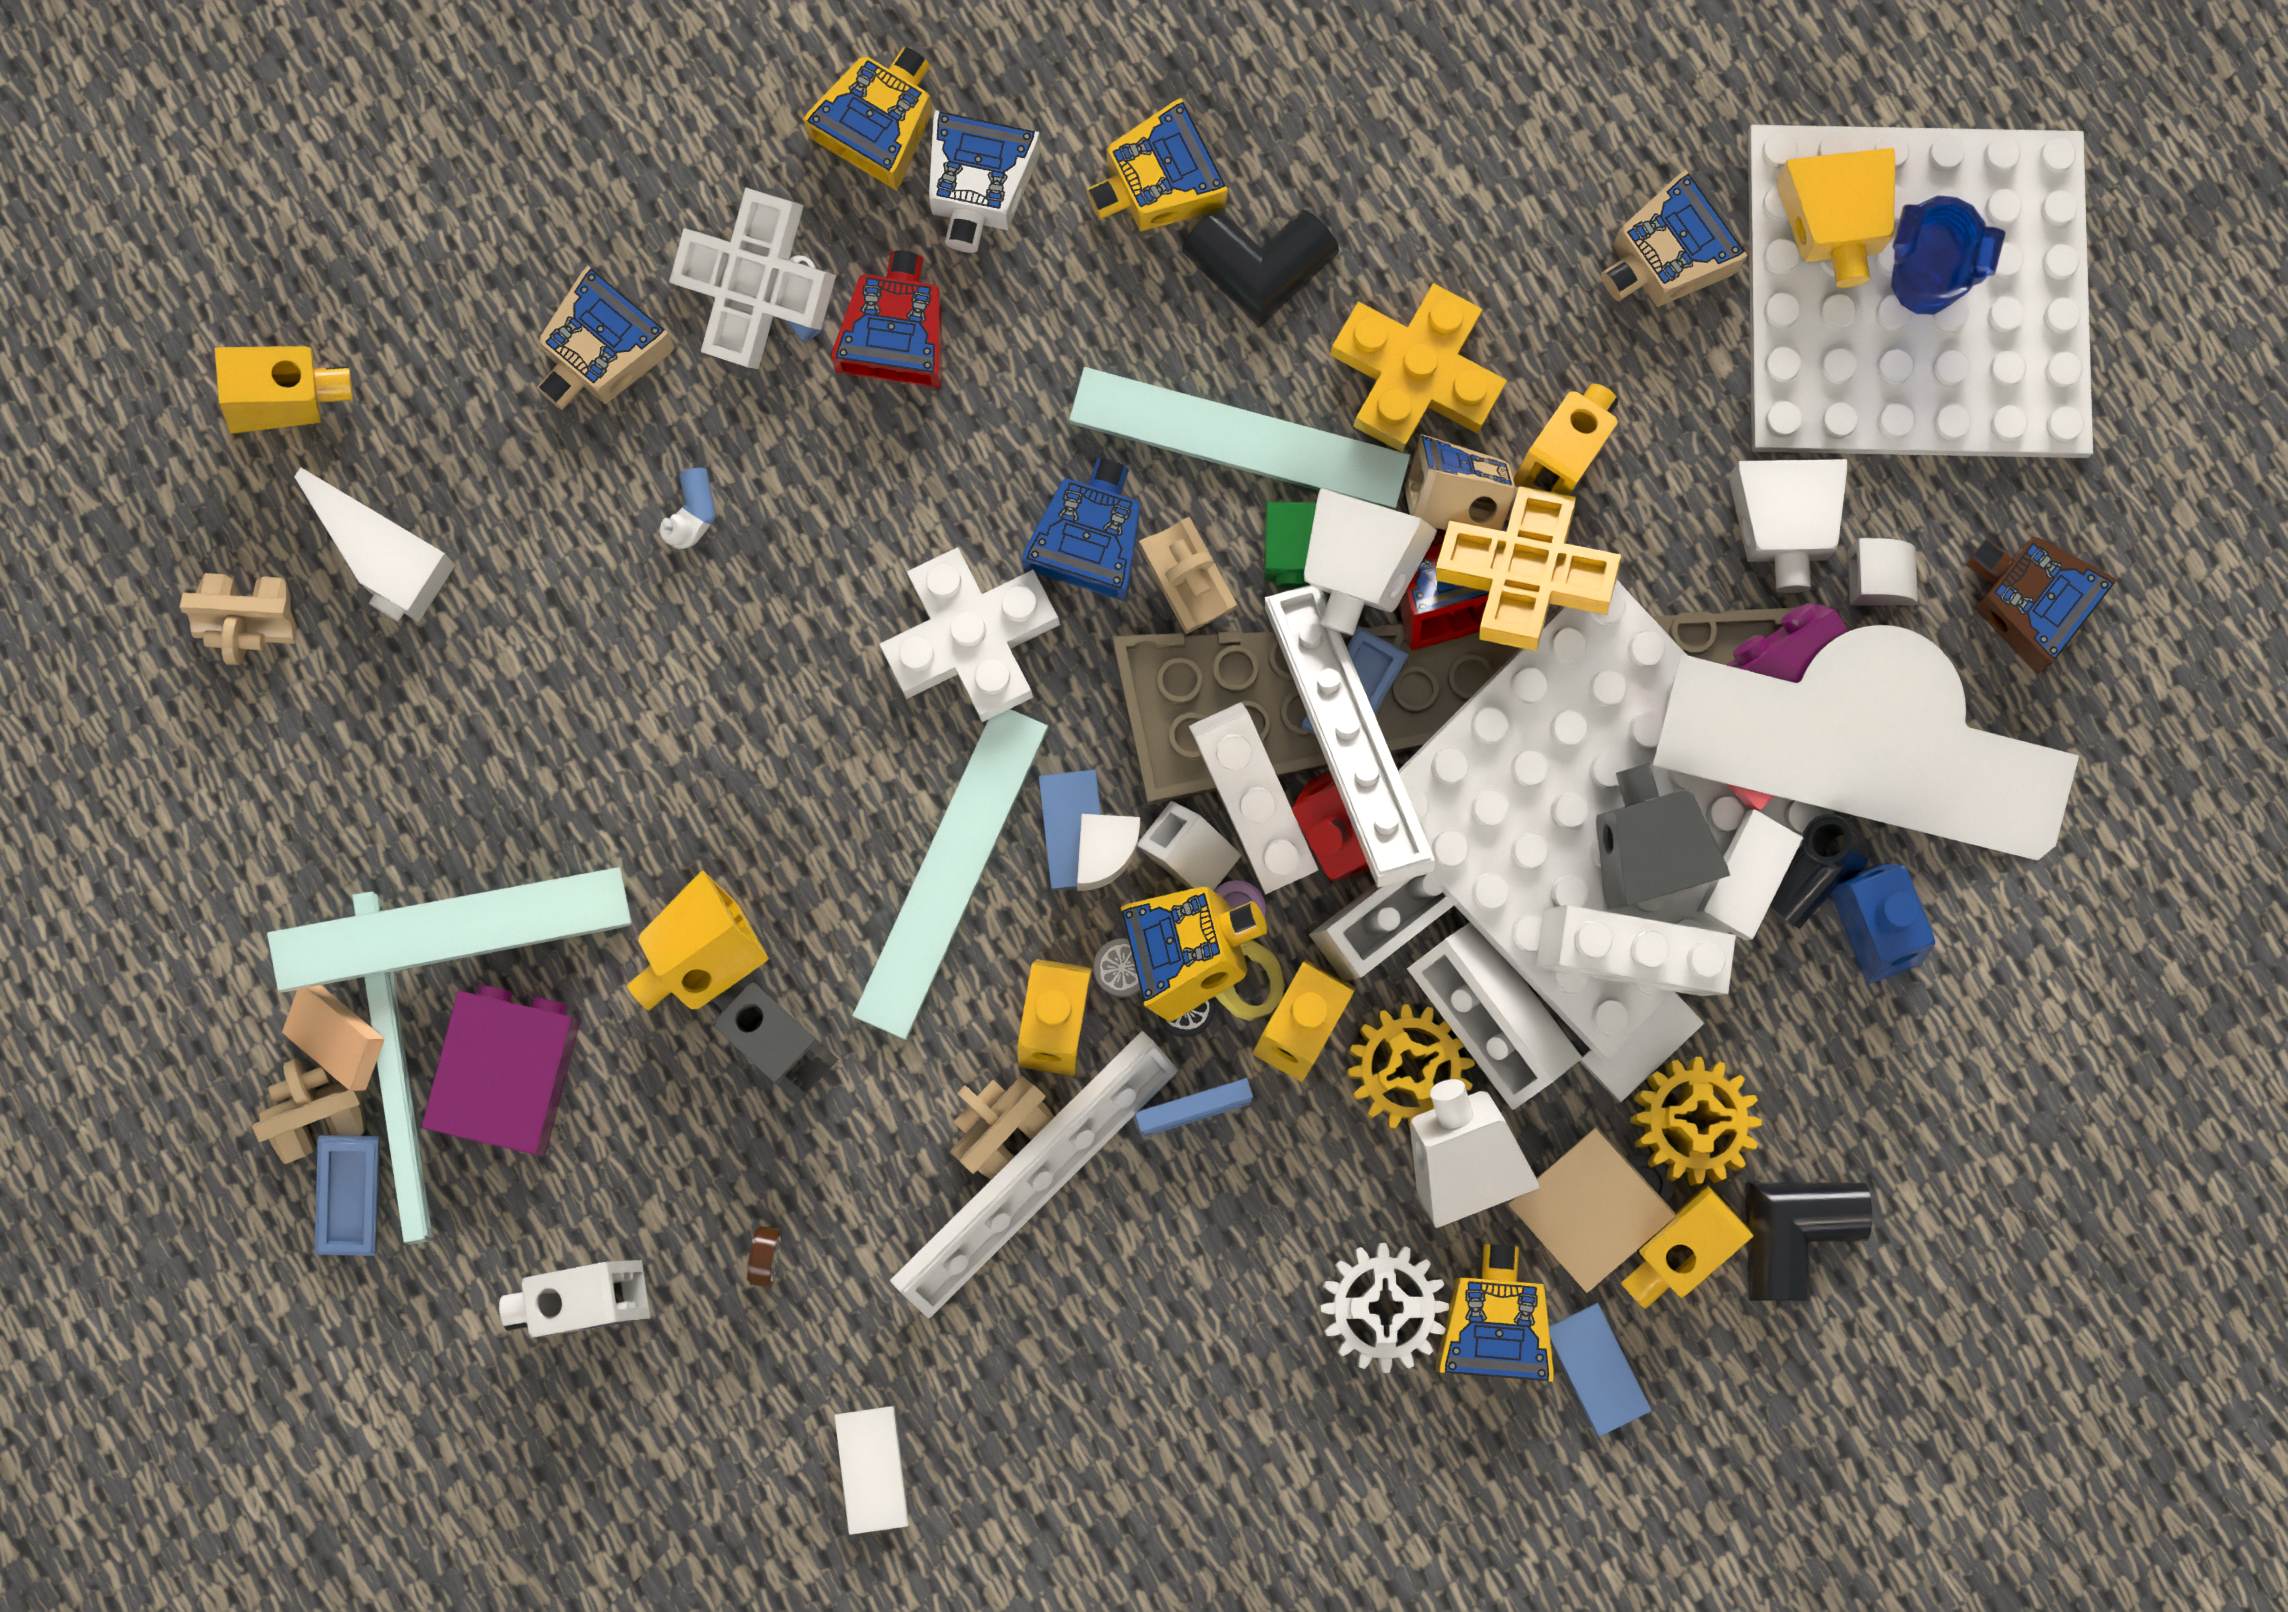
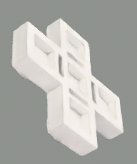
[669,188,836,369]
[880,547,1060,722]

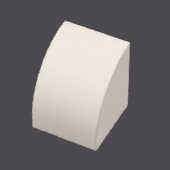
[1848,538,1918,605]
[1137,801,1242,891]
[1077,814,1140,891]

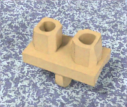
[1138,517,1238,634]
[180,573,297,665]
[252,1058,367,1164]
[950,1075,1054,1180]

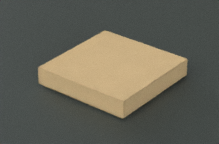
[1508,1126,1676,1293]

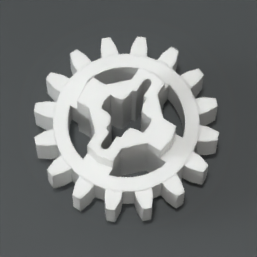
[1319,1243,1449,1373]

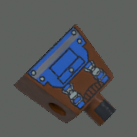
[1965,537,2117,674]

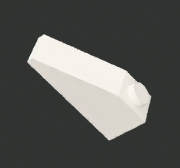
[294,467,455,622]

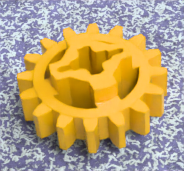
[1346,1004,1475,1130]
[1630,1056,1762,1186]

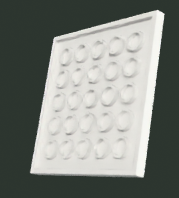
[1748,125,2093,458]
[1398,580,1835,1060]

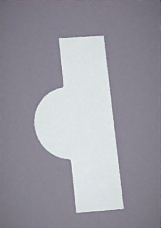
[1653,625,2079,860]

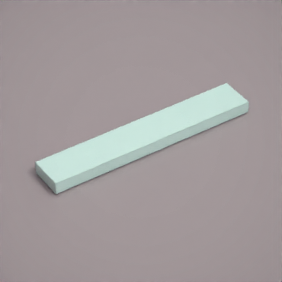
[1069,367,1410,510]
[853,709,1049,1041]
[267,867,631,993]
[352,891,433,1245]

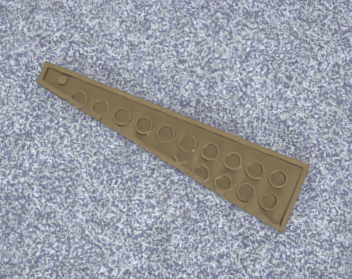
[1112,608,1796,805]

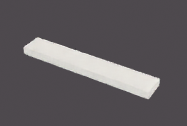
[1265,585,1435,888]
[890,1031,1179,1318]

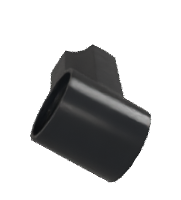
[1770,814,1870,929]

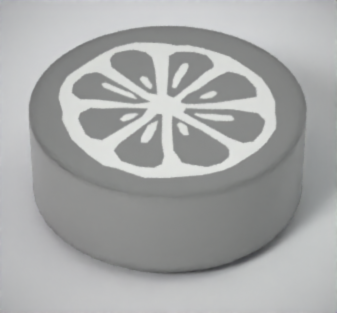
[1093,938,1141,998]

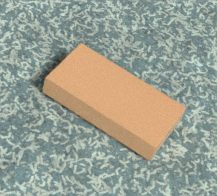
[282,985,385,1091]

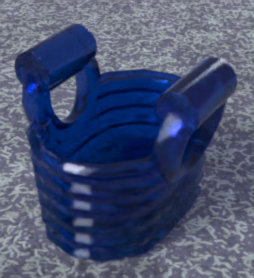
[1891,195,2006,315]

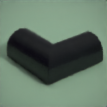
[1182,208,1339,328]
[1746,1182,1872,1301]

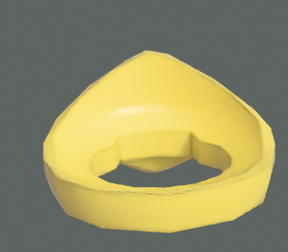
[1215,940,1285,1021]

